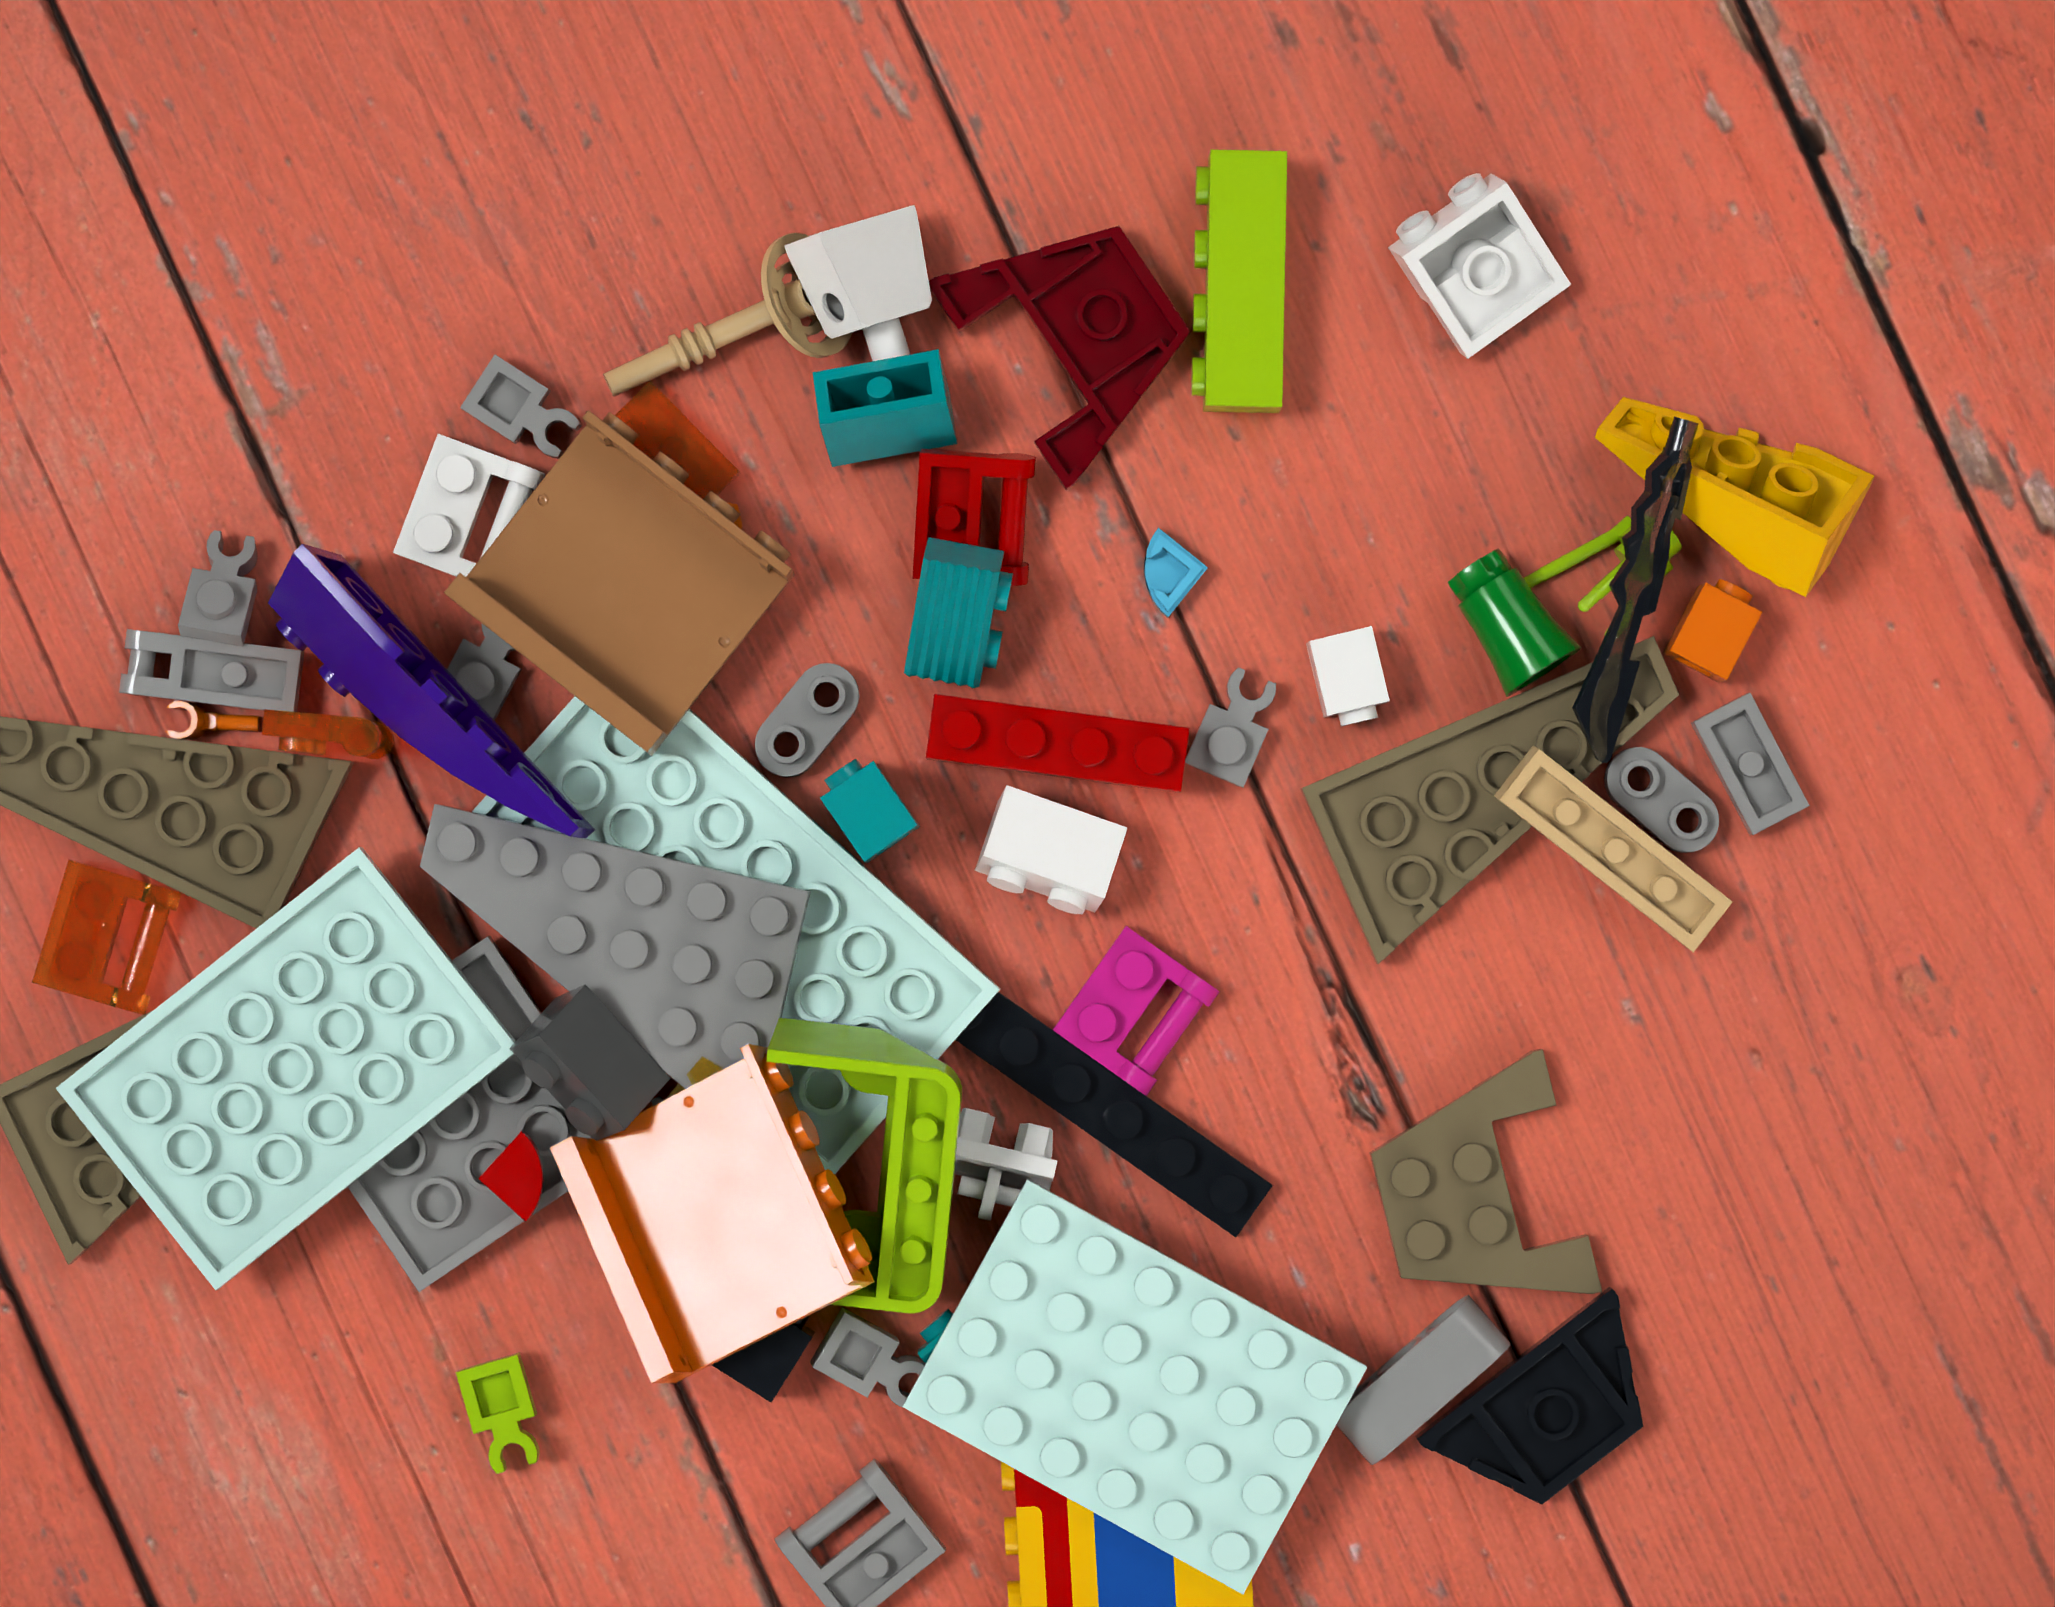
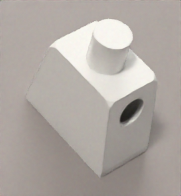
[784,205,932,361]

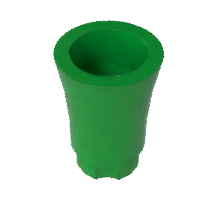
[1448,549,1581,697]

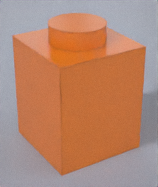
[1662,579,1763,683]

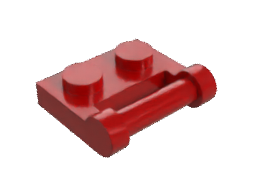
[912,449,1036,586]

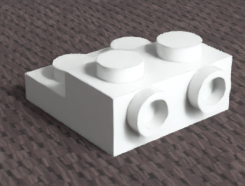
[1388,173,1571,359]

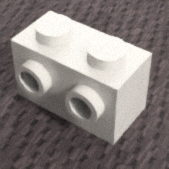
[975,785,1127,914]

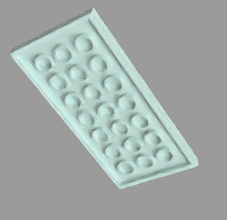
[472,696,1001,1174]

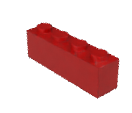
[926,694,1190,793]

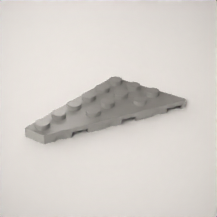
[420,804,811,1089]

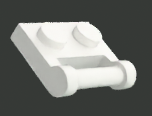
[393,434,546,577]

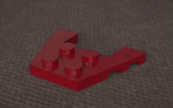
[929,226,1191,490]

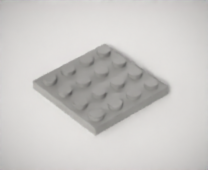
[348,936,591,1292]

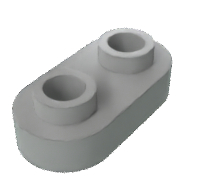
[755,663,860,777]
[1604,747,1719,853]

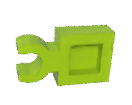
[456,1352,539,1474]

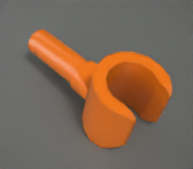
[166,701,259,740]

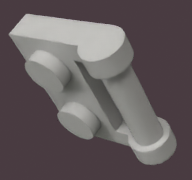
[775,1459,946,1607]

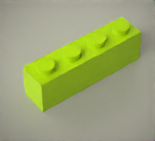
[1191,149,1287,413]

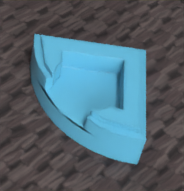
[1144,528,1208,618]

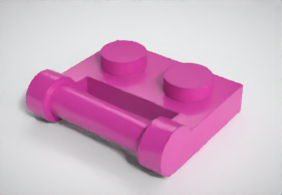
[1053,926,1220,1096]

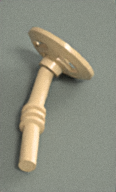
[603,233,852,397]

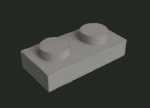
[1691,693,1810,836]

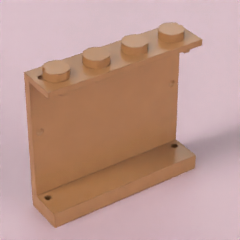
[444,410,794,756]

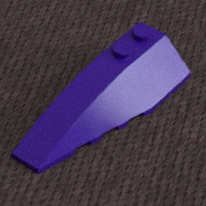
[268,544,595,839]

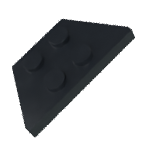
[1415,1287,1643,1505]

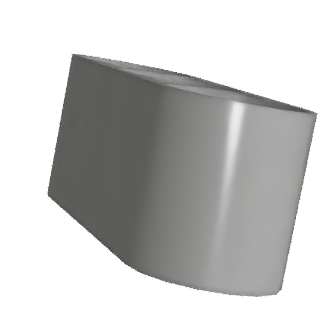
[1336,1295,1511,1465]

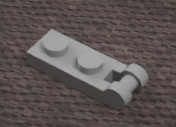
[119,629,305,715]

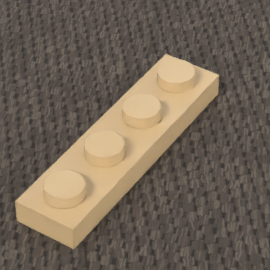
[1494,746,1733,952]

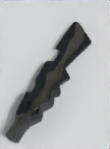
[1572,416,1699,763]

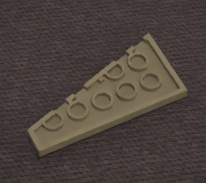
[1301,636,1679,964]
[0,716,354,929]
[0,1011,152,1265]

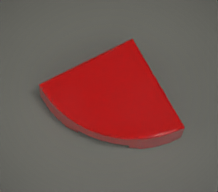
[478,1130,544,1222]

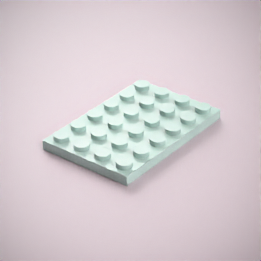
[56,847,516,1290]
[903,1179,1367,1594]

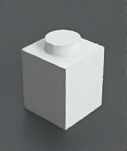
[1306,626,1390,726]

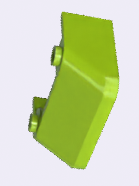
[766,1018,962,1314]

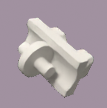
[954,1108,1058,1221]

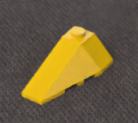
[1595,397,1874,597]

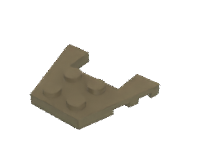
[1370,1049,1602,1294]

